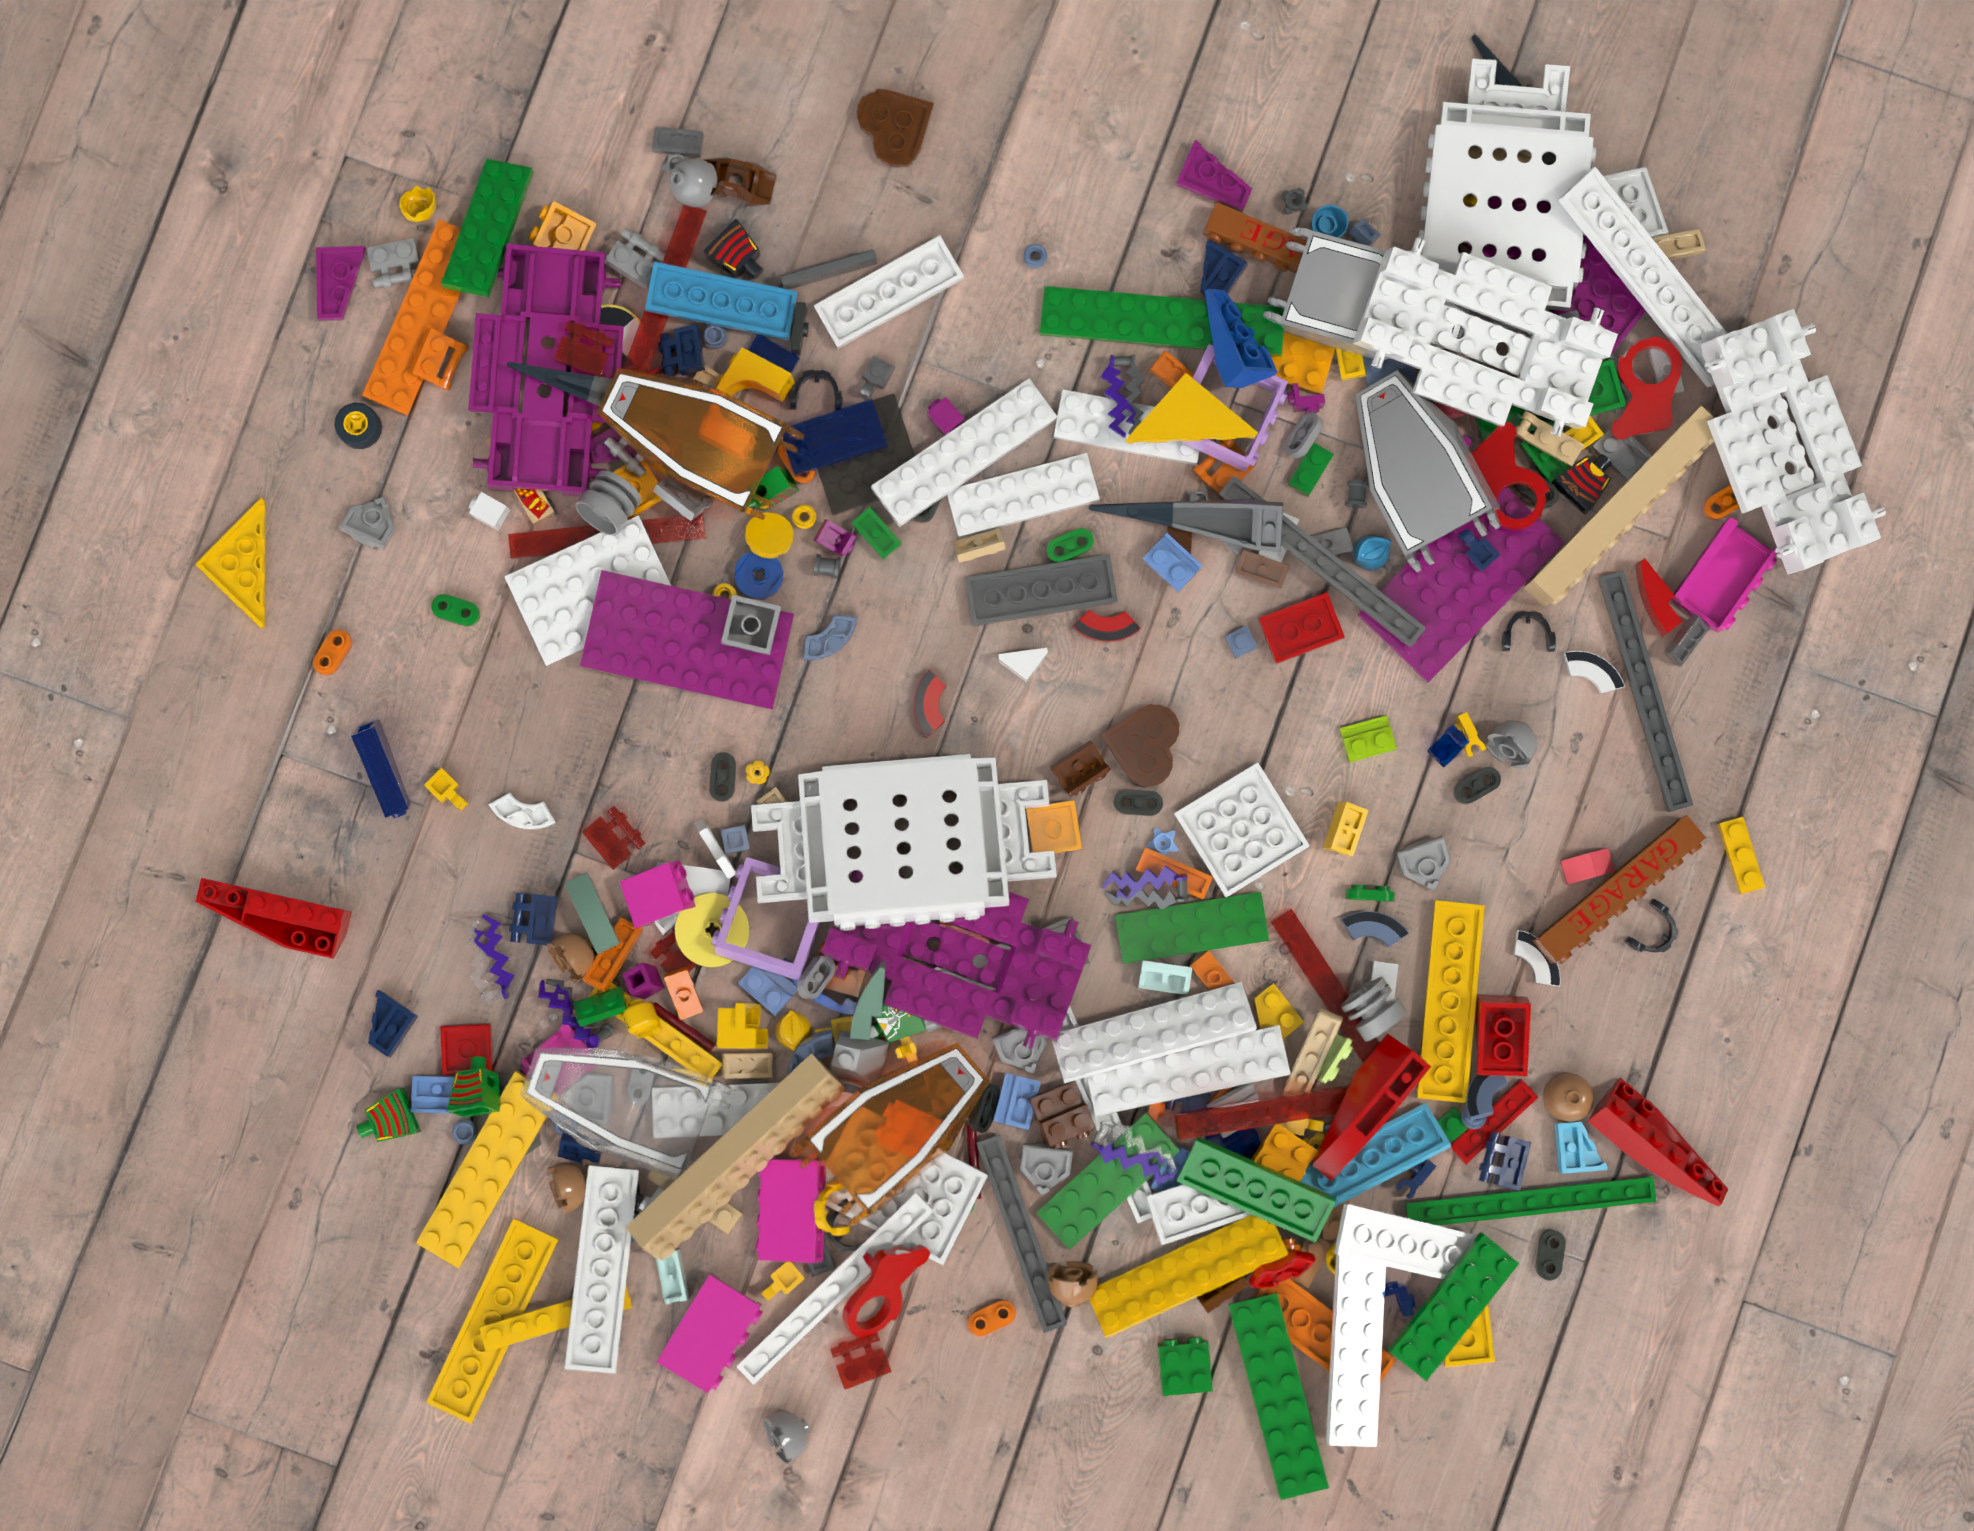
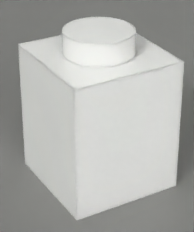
[469,492,510,531]

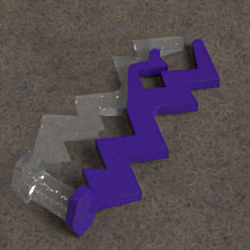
[467,914,515,1003]
[1090,1122,1176,1185]

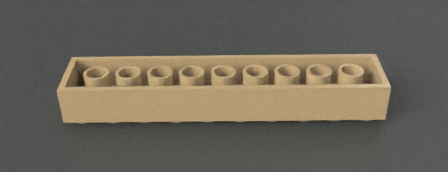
[1524,406,1714,607]
[625,1053,846,1261]

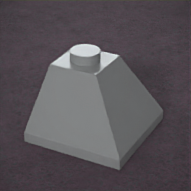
[831,1030,889,1086]

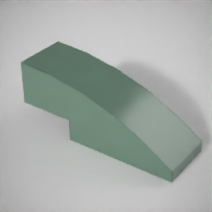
[565,872,620,954]
[850,961,886,1040]

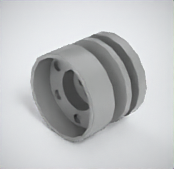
[575,470,641,536]
[1340,976,1408,1041]

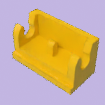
[1322,802,1369,857]

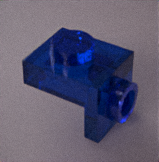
[1427,724,1470,767]
[1382,1281,1416,1317]

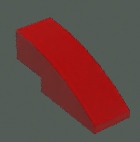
[1636,558,1683,637]

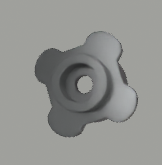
[1281,188,1308,214]

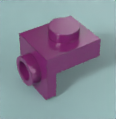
[1287,383,1325,413]
[813,519,856,556]

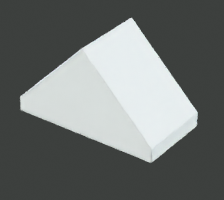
[998,648,1048,683]

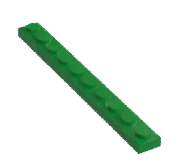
[1405,1176,1657,1226]

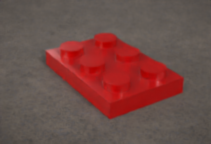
[1258,592,1345,664]

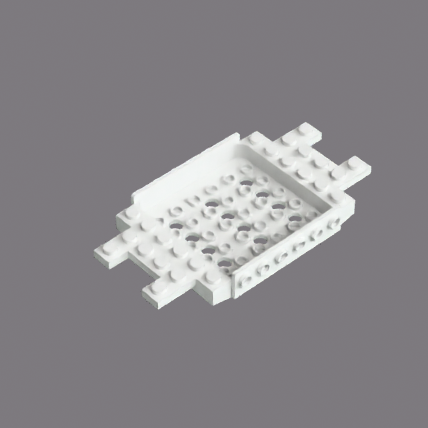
[1419,59,1596,338]
[751,754,1056,931]

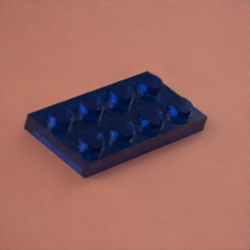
[780,399,888,477]

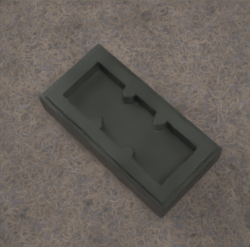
[790,302,809,356]

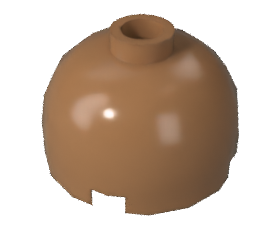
[547,933,595,983]
[1542,1073,1594,1123]
[546,1163,588,1214]
[1048,1261,1098,1307]

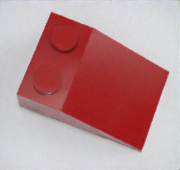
[1476,995,1531,1076]

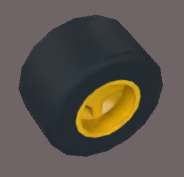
[334,402,382,449]

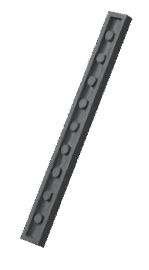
[1218,476,1426,648]
[1598,570,1693,812]

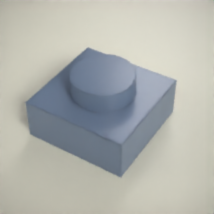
[1349,218,1381,246]
[1224,626,1258,659]
[721,825,750,855]

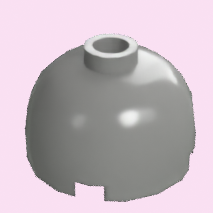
[669,158,717,208]
[1486,720,1537,769]
[763,1411,810,1464]

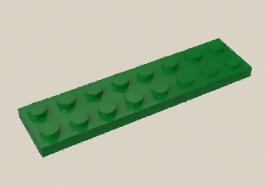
[1228,1291,1329,1500]

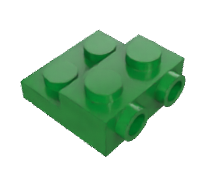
[1157,1336,1213,1397]

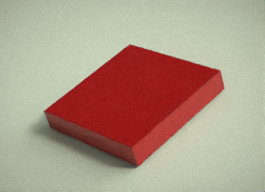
[440,1024,493,1076]

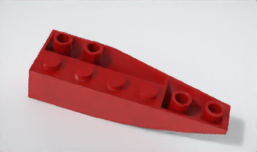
[195,878,352,959]
[1311,1034,1432,1181]
[1588,1078,1728,1207]

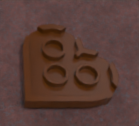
[857,89,934,168]
[1101,704,1179,788]

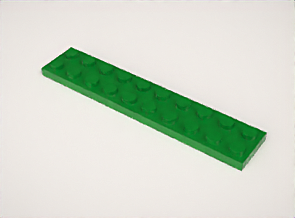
[1040,286,1285,357]

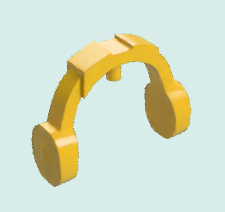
[814,1179,850,1236]

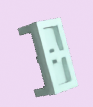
[1138,961,1192,995]
[656,1249,690,1304]

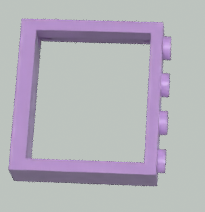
[1179,344,1288,472]
[712,857,820,980]

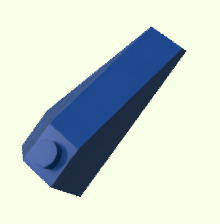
[1205,289,1278,388]

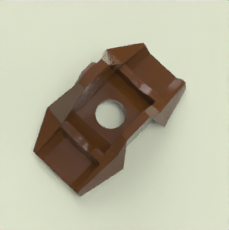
[703,157,777,206]

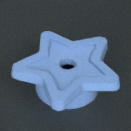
[1147,828,1178,856]

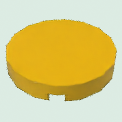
[745,512,794,559]

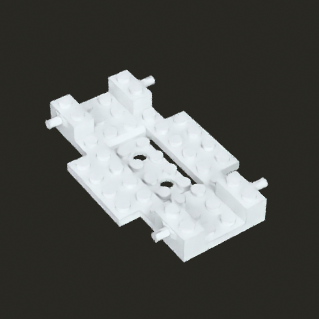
[1353,238,1618,437]
[1700,309,1886,574]

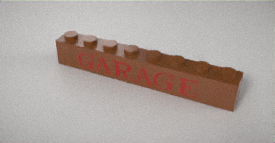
[1203,202,1307,274]
[1533,815,1706,964]

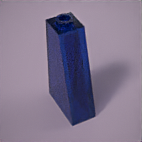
[351,719,411,819]

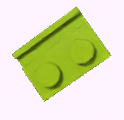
[1339,715,1397,763]

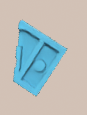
[1554,1122,1608,1174]

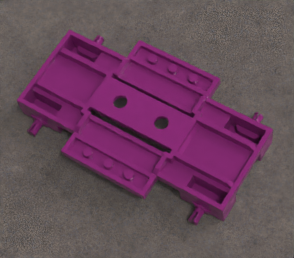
[468,244,624,497]
[822,870,1091,1049]

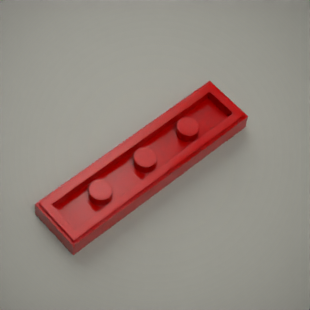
[1450,1079,1539,1165]

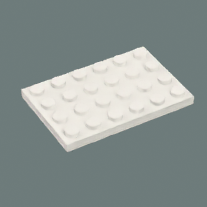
[504,515,671,666]
[826,1109,988,1265]

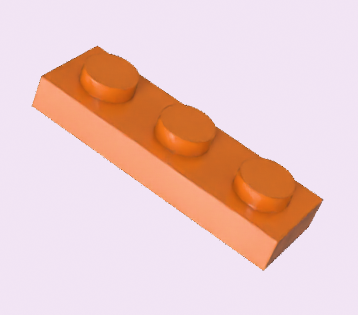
[1135,847,1213,900]
[583,917,643,993]

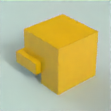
[717,1003,768,1049]

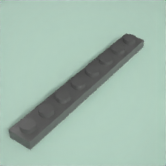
[977,1134,1068,1333]

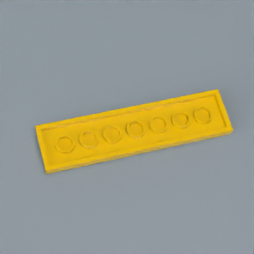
[1416,900,1485,1103]
[416,1070,559,1269]
[1089,1215,1289,1338]
[426,1218,560,1424]

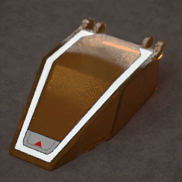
[596,368,805,520]
[790,1043,990,1227]

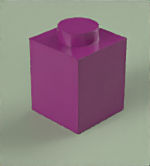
[927,396,965,436]
[623,962,665,1000]

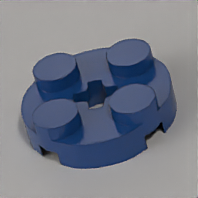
[735,552,784,600]

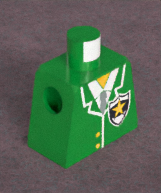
[870,1003,927,1043]

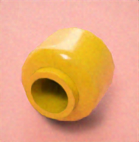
[623,999,659,1038]

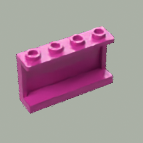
[1671,517,1777,633]
[756,1158,827,1263]
[657,1273,763,1393]

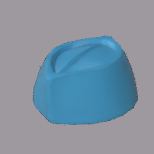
[1312,205,1348,238]
[1353,534,1392,571]

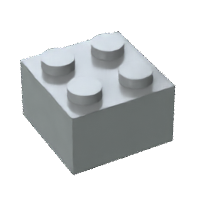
[721,595,781,655]

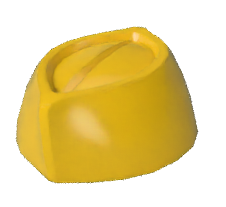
[775,1010,812,1051]

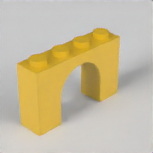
[695,347,795,463]

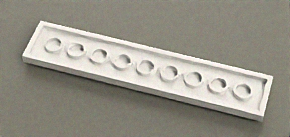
[1558,167,1727,387]

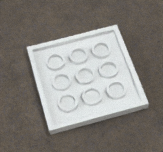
[1174,762,1310,898]

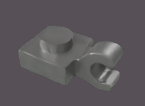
[860,355,895,401]

